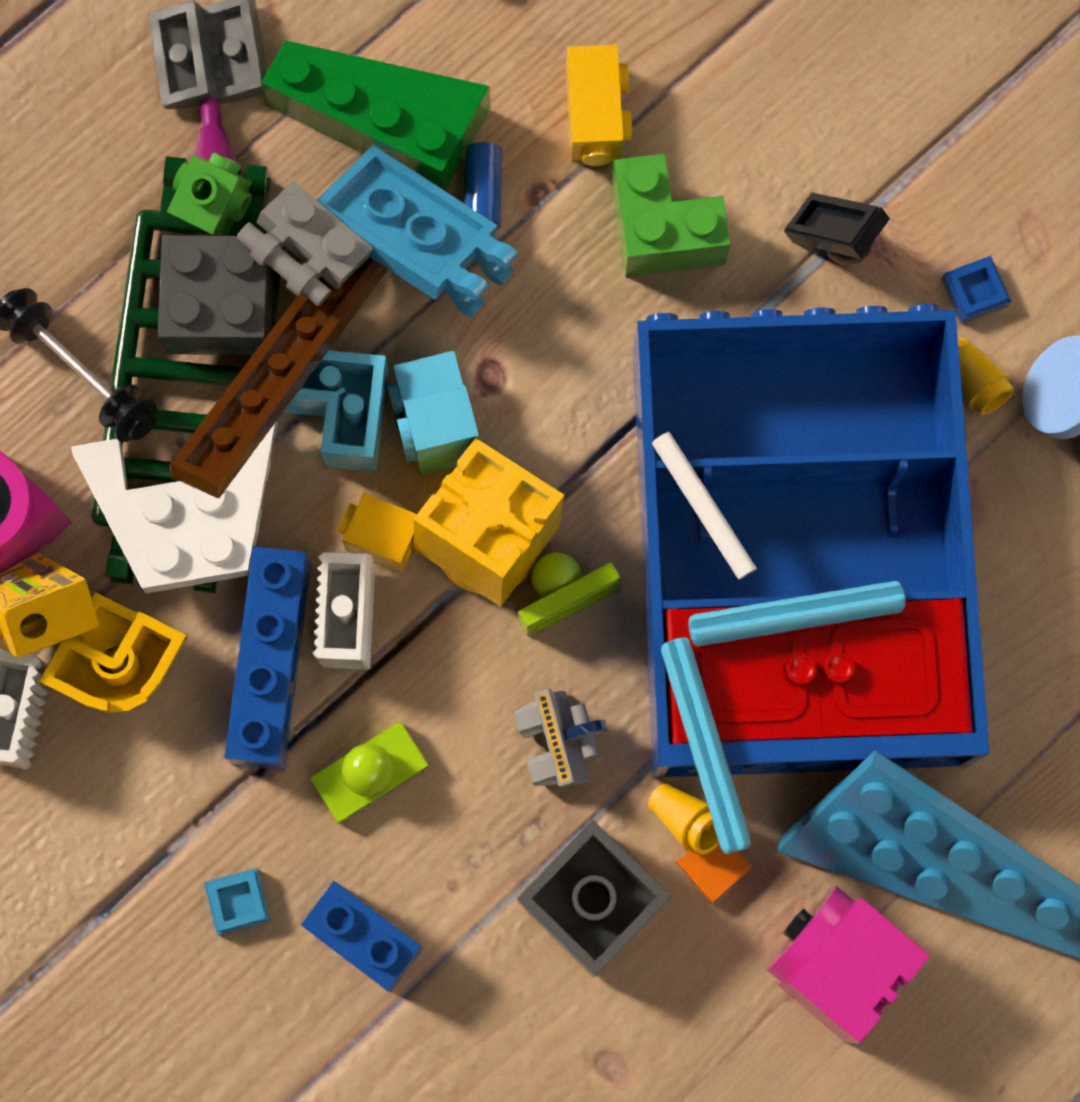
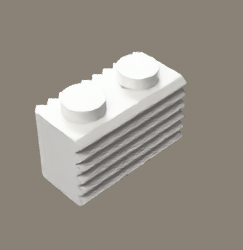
[313,552,375,670]
[0,650,49,769]

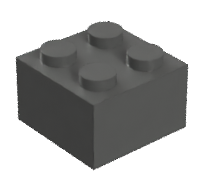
[158,235,273,355]
[516,820,672,978]

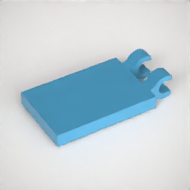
[317,145,518,317]

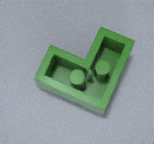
[612,153,730,277]

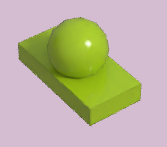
[518,552,620,636]
[310,721,429,824]

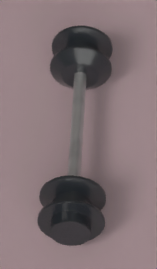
[0,288,157,442]

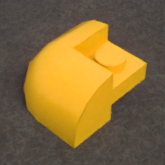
[39,592,187,713]

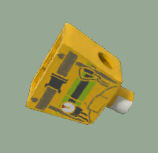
[0,553,100,657]

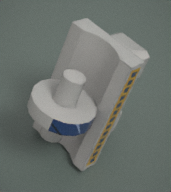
[514,689,608,787]

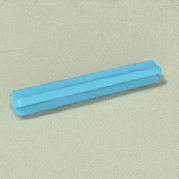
[688,581,905,646]
[661,638,751,854]

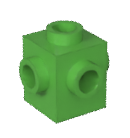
[167,152,252,236]

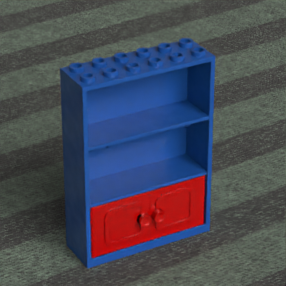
[633,304,990,778]

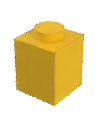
[338,492,417,574]

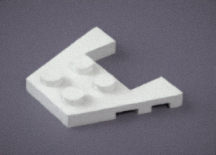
[71,421,278,594]

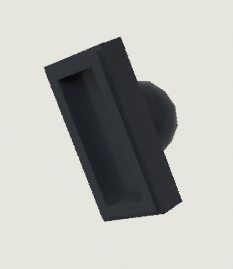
[784,192,890,265]

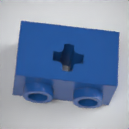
[301,881,424,992]

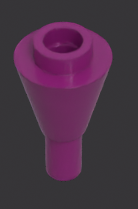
[194,98,241,175]

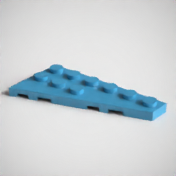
[777,751,1080,959]

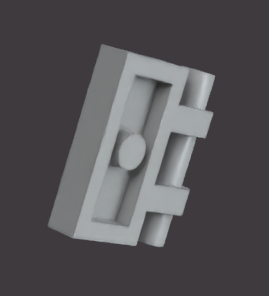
[236,181,373,307]

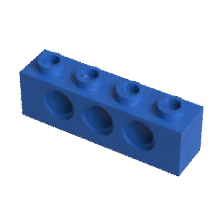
[224,547,311,771]

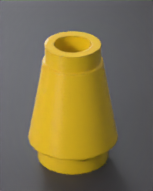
[958,337,1015,415]
[648,784,719,855]

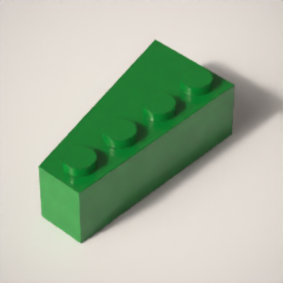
[261,40,491,191]

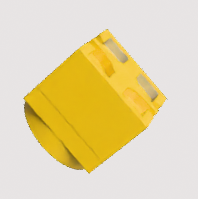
[413,438,564,607]

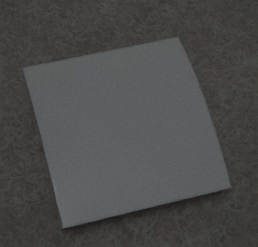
[148,0,267,109]

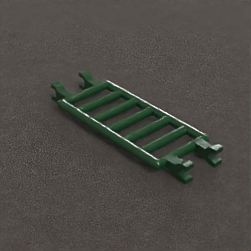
[92,156,285,594]

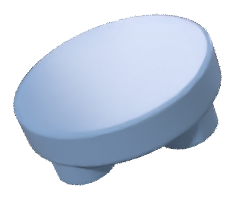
[1022,335,1080,439]

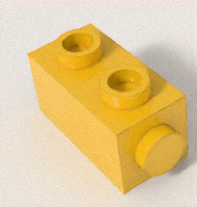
[566,45,632,166]

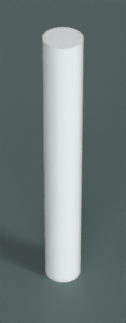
[652,432,757,580]

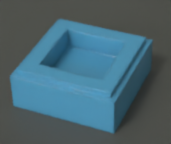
[204,868,271,936]

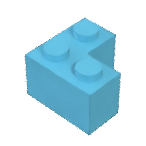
[284,350,389,472]
[387,350,479,476]

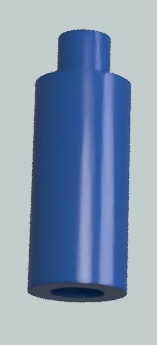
[464,142,502,230]

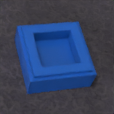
[941,256,1011,324]

